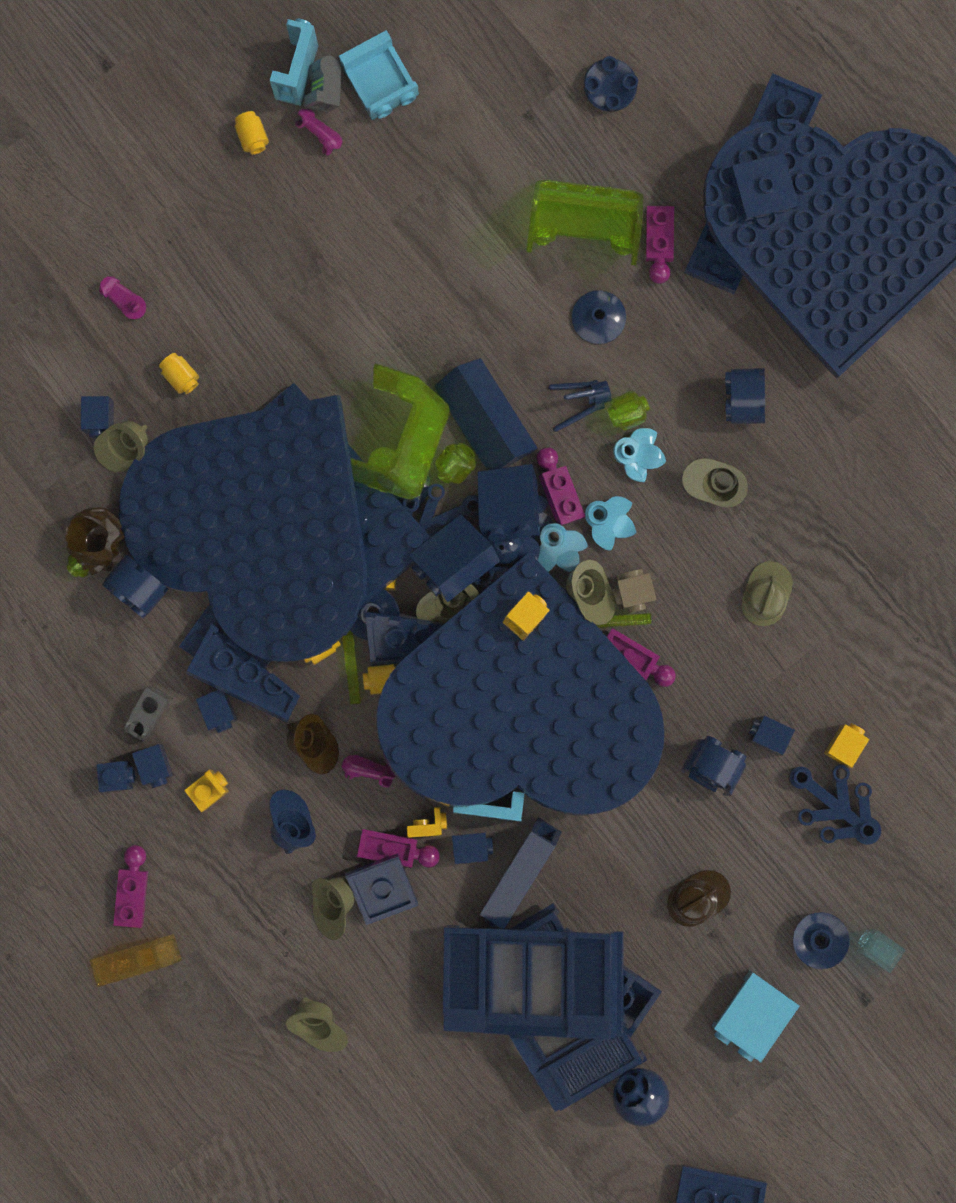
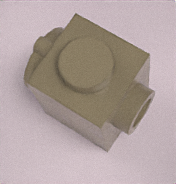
[612,569,657,613]

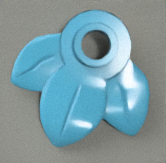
[613,428,666,482]
[585,496,636,551]
[538,523,588,572]

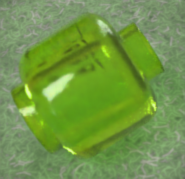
[607,390,650,431]
[435,443,476,484]

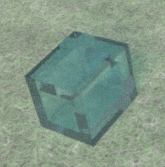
[857,928,906,973]

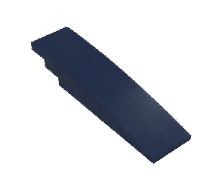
[684,73,822,295]

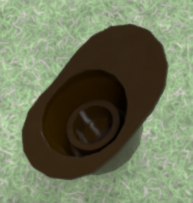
[286,713,339,775]
[667,870,731,927]

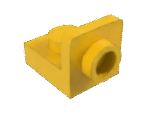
[184,769,229,812]
[407,807,447,838]

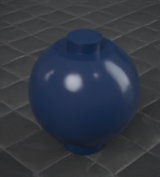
[612,1068,669,1127]

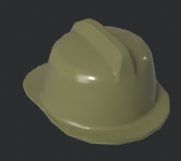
[94,421,148,472]
[682,458,748,508]
[566,559,616,625]
[741,561,793,626]
[416,584,479,623]
[312,876,354,940]
[286,998,348,1052]

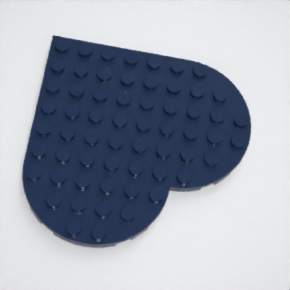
[703,119,956,378]
[119,395,367,662]
[376,552,664,816]

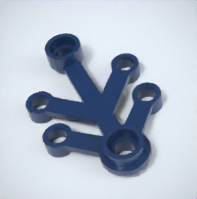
[403,484,479,537]
[788,765,881,845]

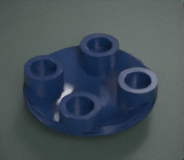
[584,56,638,112]

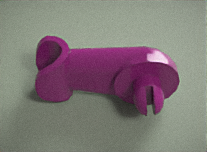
[295,109,342,156]
[99,276,146,320]
[341,755,396,788]

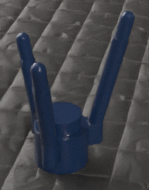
[549,380,611,432]

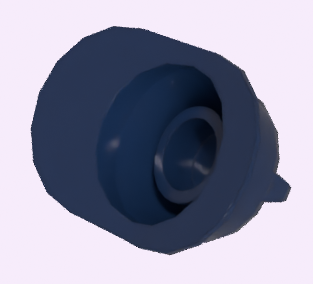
[269,789,316,854]

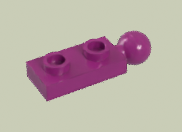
[646,206,674,284]
[536,447,586,526]
[607,628,676,687]
[357,829,440,868]
[113,845,149,928]

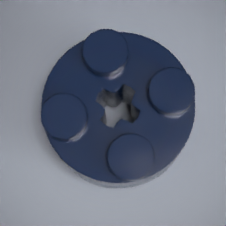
[725,368,765,424]
[102,554,169,619]
[681,736,747,796]

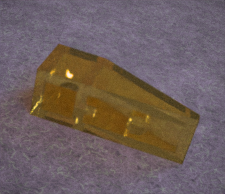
[90,934,182,987]

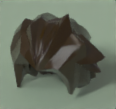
[64,507,125,575]

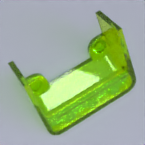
[526,180,643,266]
[350,363,449,499]

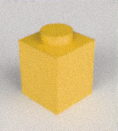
[502,591,549,641]
[824,723,870,768]

